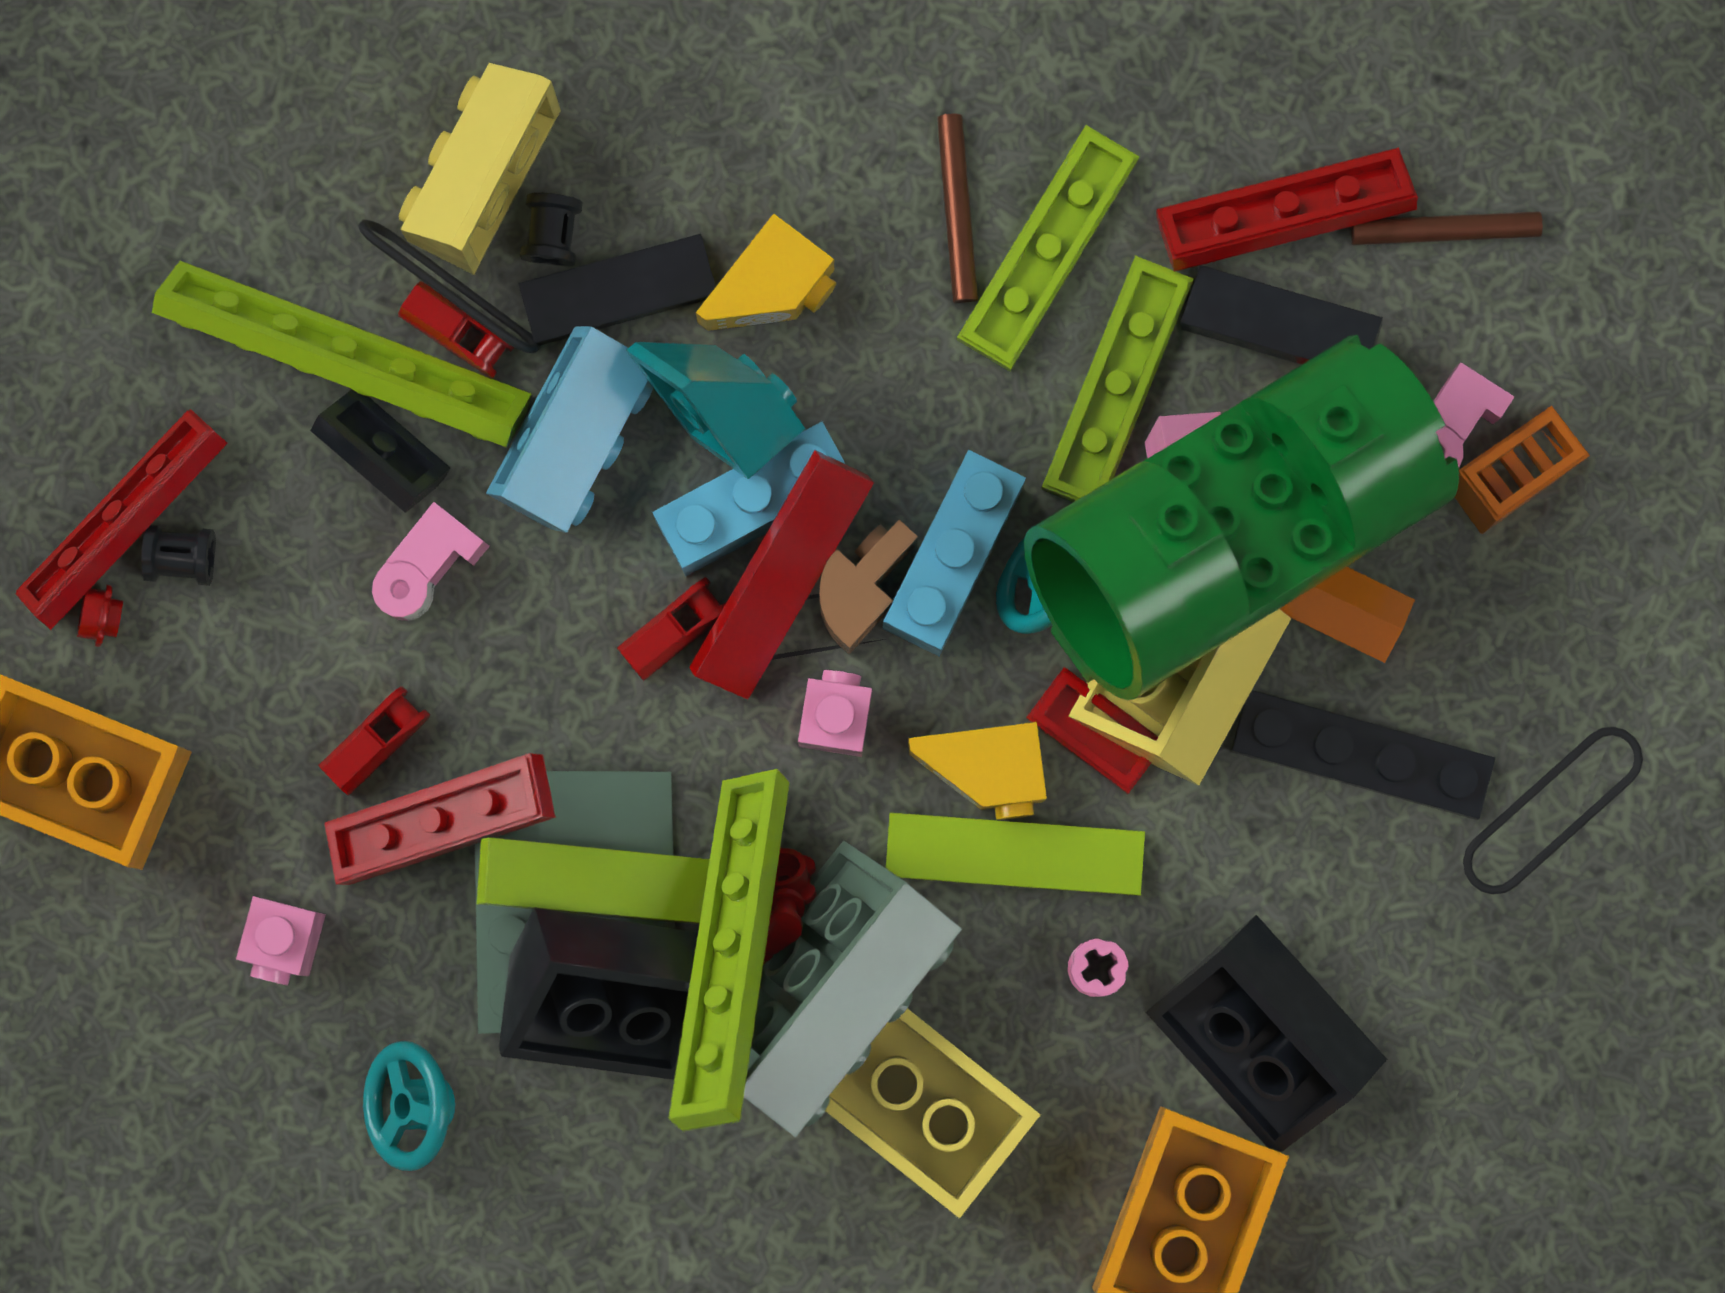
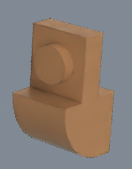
[819,520,918,654]

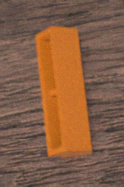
[1280,567,1415,663]

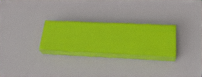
[956,125,1140,372]
[1041,255,1194,502]
[885,813,1145,896]
[476,837,710,924]

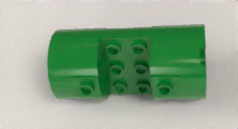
[1024,335,1459,700]

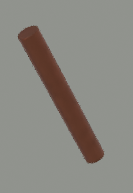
[937,114,978,303]
[1351,212,1543,245]

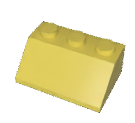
[399,63,561,275]
[1069,609,1291,785]

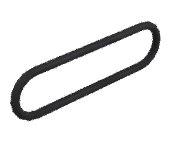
[358,220,539,354]
[1463,727,1643,895]

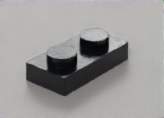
[310,389,451,513]

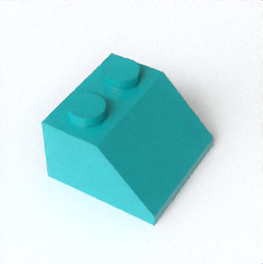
[626,342,806,479]

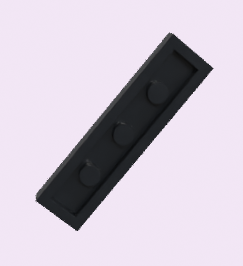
[1231,690,1496,820]

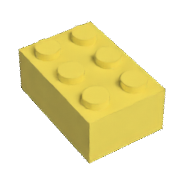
[825,1008,1041,1218]

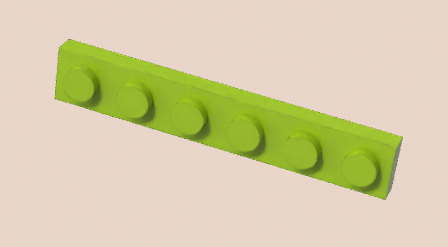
[152,261,532,448]
[669,769,790,1131]

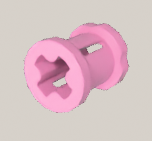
[1068,939,1128,997]

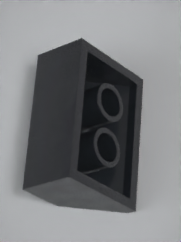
[499,907,698,1080]
[1146,915,1387,1152]

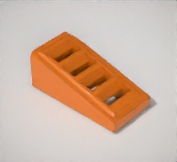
[1455,406,1590,534]

